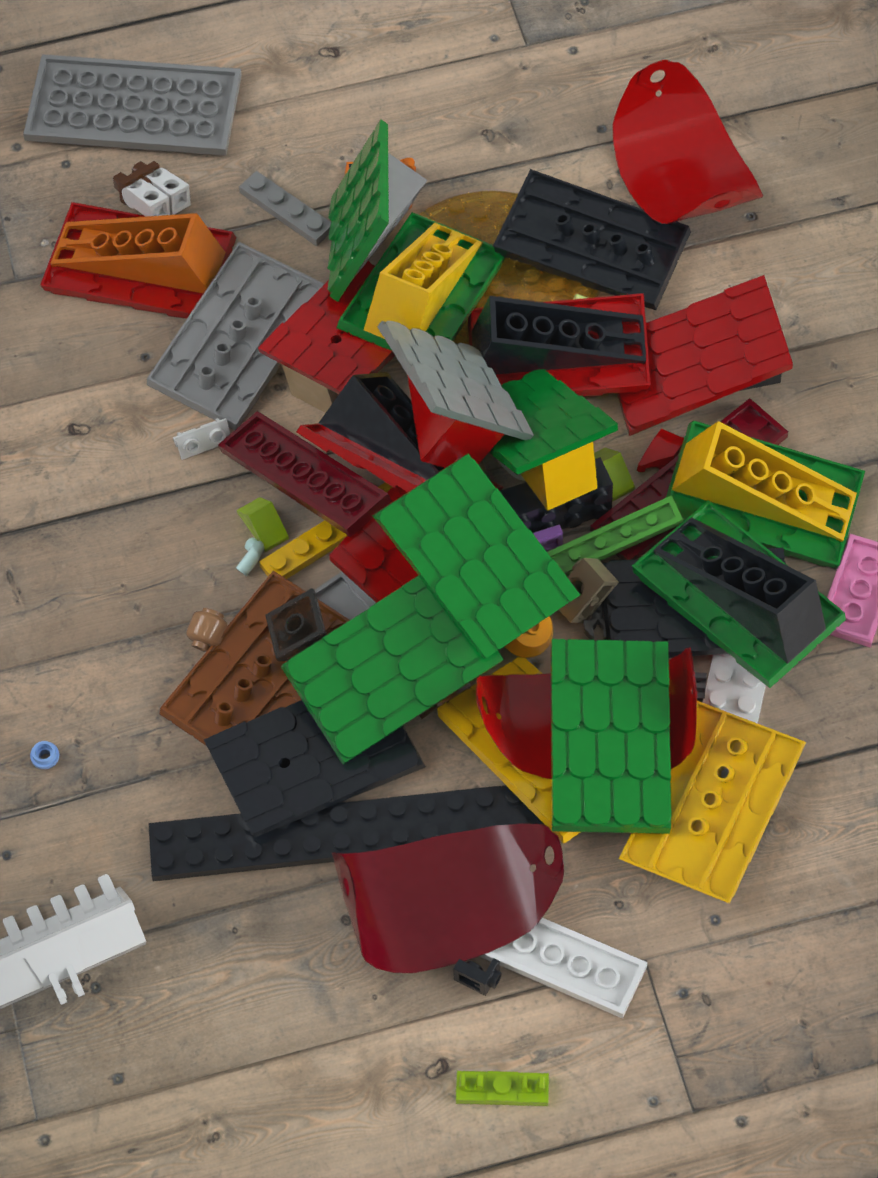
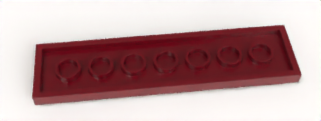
[218,411,392,537]

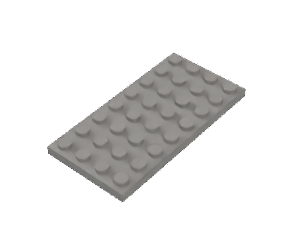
[23,54,242,156]

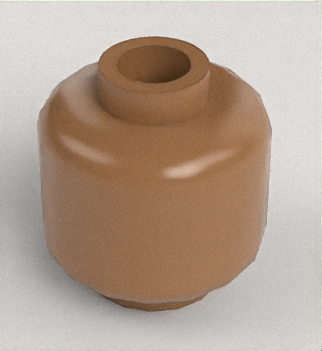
[186,608,227,652]

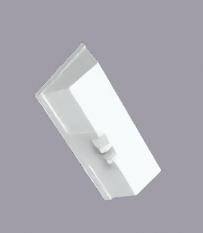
[0,874,146,1009]

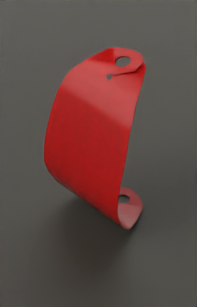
[613,59,763,224]
[476,647,698,779]

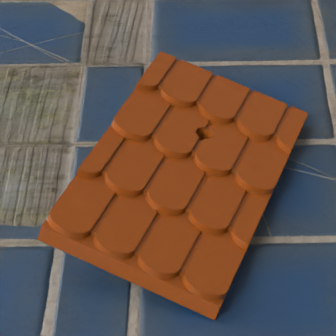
[160,570,350,745]

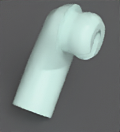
[236,537,265,576]

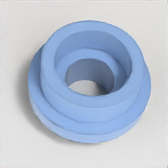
[30,741,60,769]

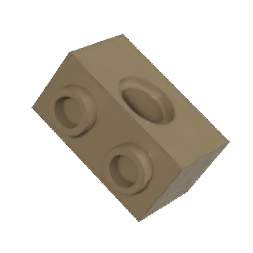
[559,558,619,623]

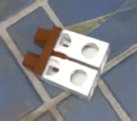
[113,161,191,217]

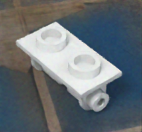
[173,418,230,460]

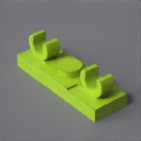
[456,1071,549,1106]

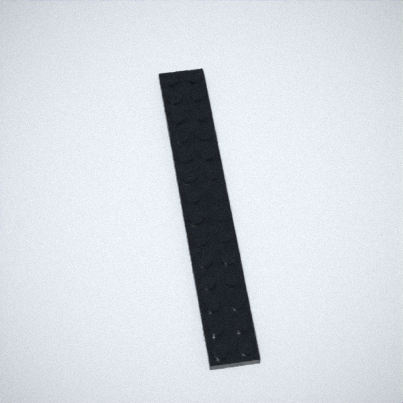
[148,785,545,881]

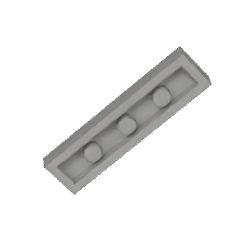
[239,171,331,246]

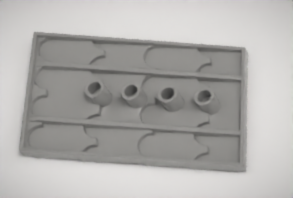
[147,242,324,430]

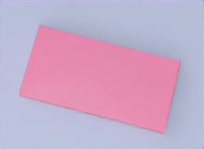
[827,534,878,648]

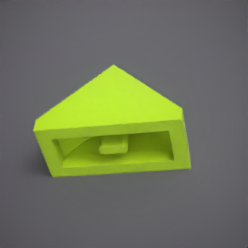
[594,447,635,502]
[237,497,289,552]

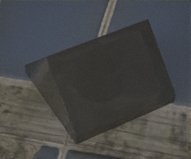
[265,588,327,662]

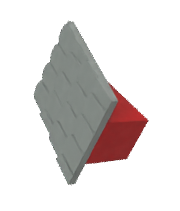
[377,321,534,468]

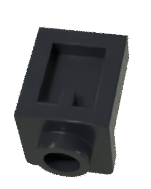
[453,958,502,996]

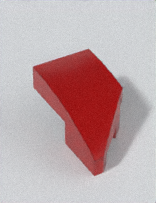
[637,428,684,472]

